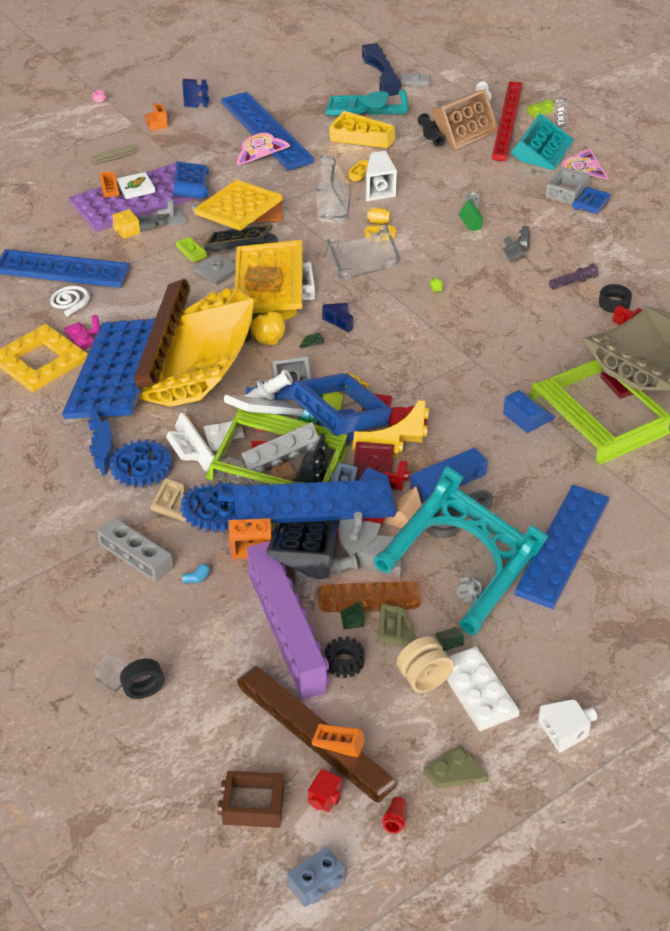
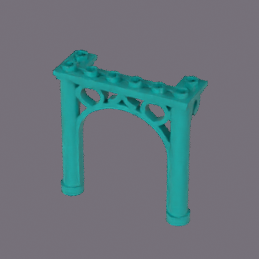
[373,466,548,635]

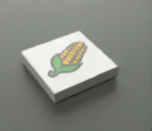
[116,172,155,199]

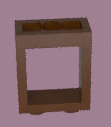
[218,771,284,828]

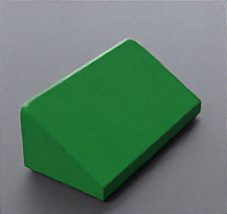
[459,200,482,231]

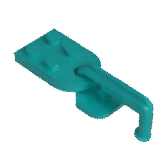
[326,89,408,116]

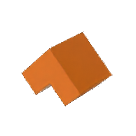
[145,103,168,131]

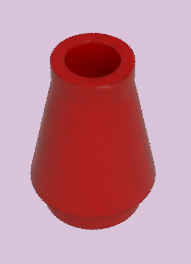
[382,797,406,834]

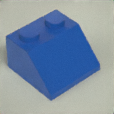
[503,390,555,433]

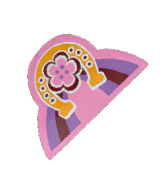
[237,133,290,166]
[562,149,609,180]

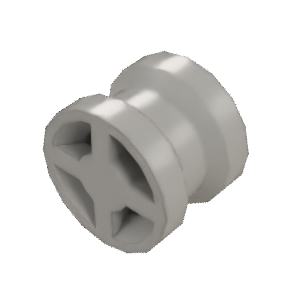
[465,192,480,210]

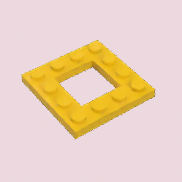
[0,324,88,392]

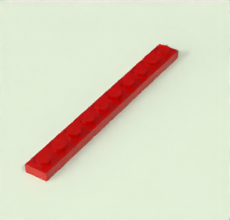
[492,81,523,161]

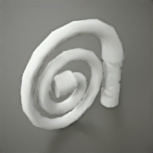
[50,286,90,317]

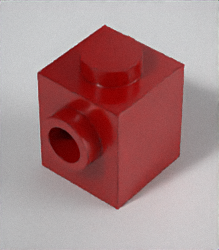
[308,769,342,813]

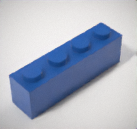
[410,447,488,503]

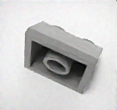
[270,356,311,381]

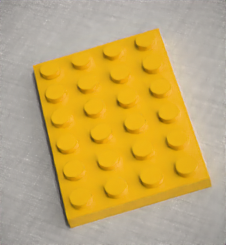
[235,240,303,314]

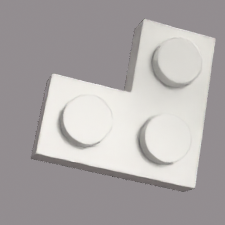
[203,421,244,456]

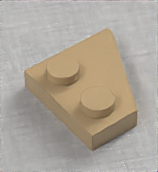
[150,478,186,522]

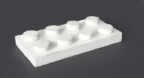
[447,646,519,731]

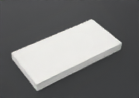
[224,395,303,416]

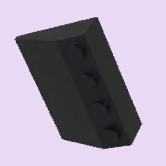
[267,520,339,579]

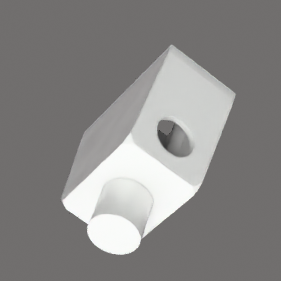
[538,700,597,753]

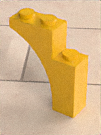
[353,400,429,459]

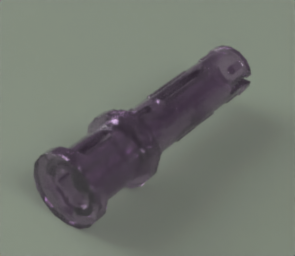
[549,263,599,290]

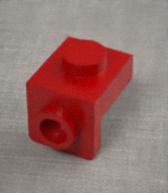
[613,305,642,325]
[384,460,410,491]

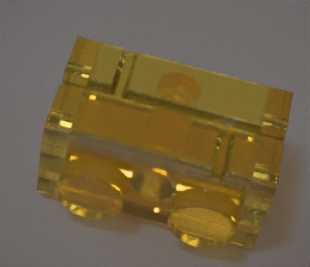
[244,266,284,292]

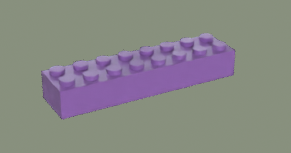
[247,541,329,700]

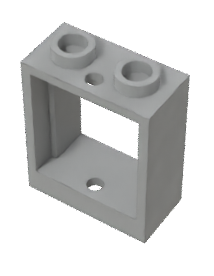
[545,166,590,205]

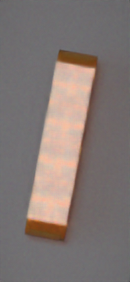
[318,581,421,612]

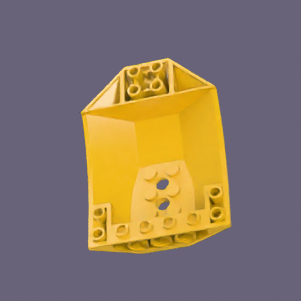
[139,288,254,407]

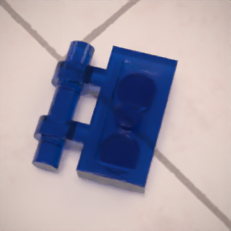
[182,78,210,108]

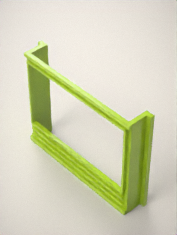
[528,359,670,465]
[205,408,350,484]

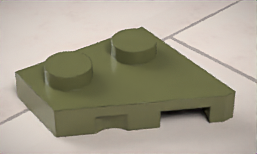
[378,604,418,647]
[423,745,488,789]

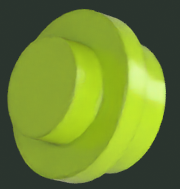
[429,277,443,293]

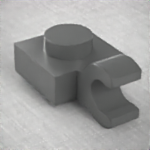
[503,237,524,262]

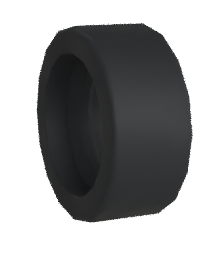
[599,284,632,313]
[120,658,165,699]

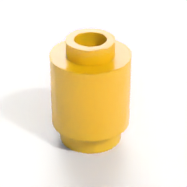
[367,207,391,225]

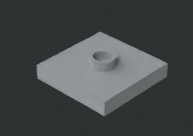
[194,254,236,285]

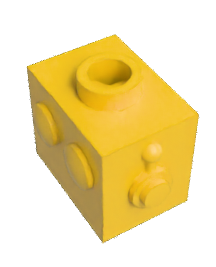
[112,209,140,239]

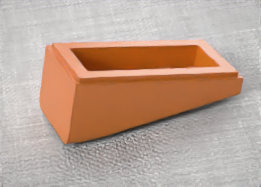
[99,171,119,198]
[311,724,365,757]

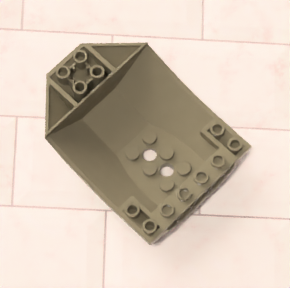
[583,306,670,391]

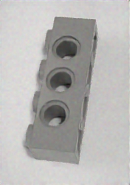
[97,517,173,582]

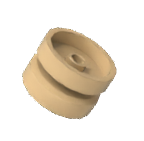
[396,636,454,693]

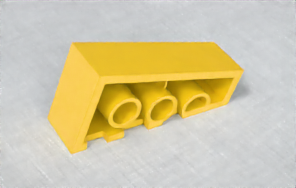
[329,111,395,148]

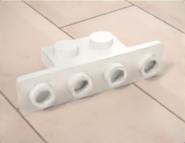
[166,413,215,472]

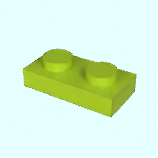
[526,100,558,118]
[176,236,207,262]

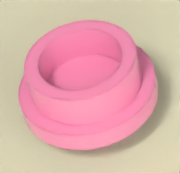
[92,90,106,102]

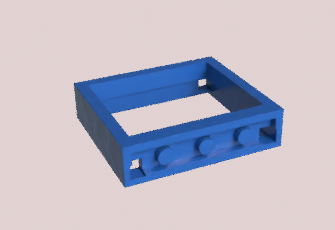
[291,373,392,435]

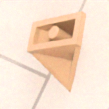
[384,486,422,528]

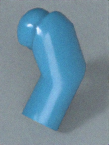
[182,563,211,583]

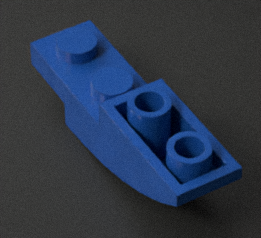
[87,410,113,476]

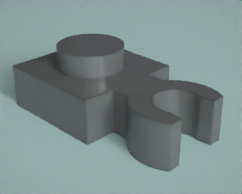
[137,214,166,231]

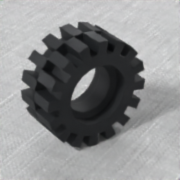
[325,636,364,678]

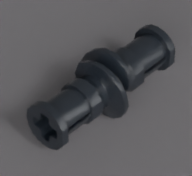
[417,113,445,146]

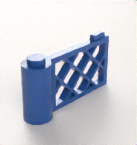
[173,161,209,199]

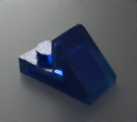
[322,303,353,333]

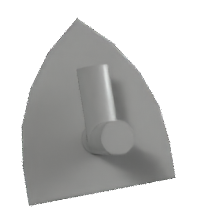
[153,199,188,226]
[338,512,381,555]

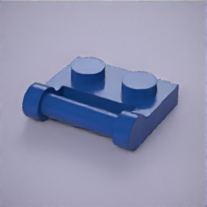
[572,187,611,214]

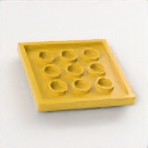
[194,179,283,231]

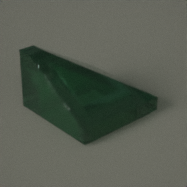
[299,333,325,348]

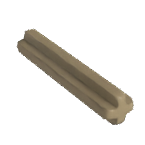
[92,145,135,164]

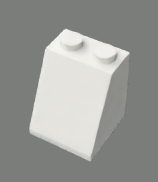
[366,151,397,201]

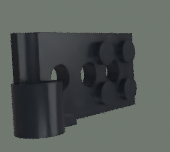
[203,224,278,252]

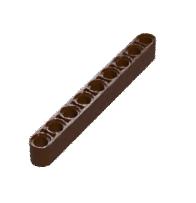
[134,279,190,389]
[237,666,396,803]

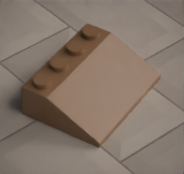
[432,89,498,150]

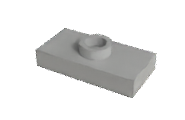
[401,73,429,86]

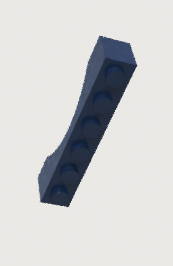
[362,43,401,96]

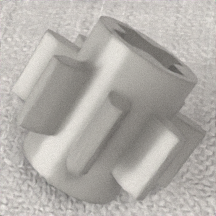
[456,577,482,603]

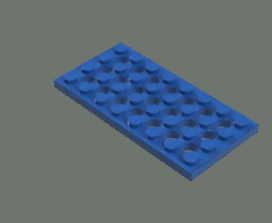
[62,318,156,419]

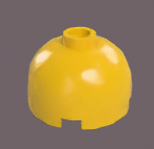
[250,312,286,345]

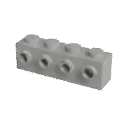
[241,422,319,473]

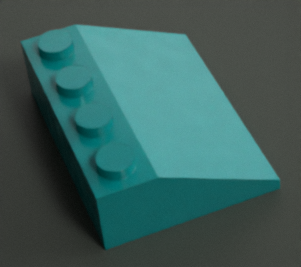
[511,113,574,170]

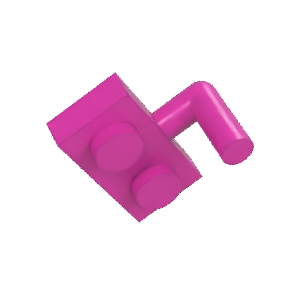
[64,314,100,350]

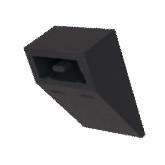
[292,433,328,483]

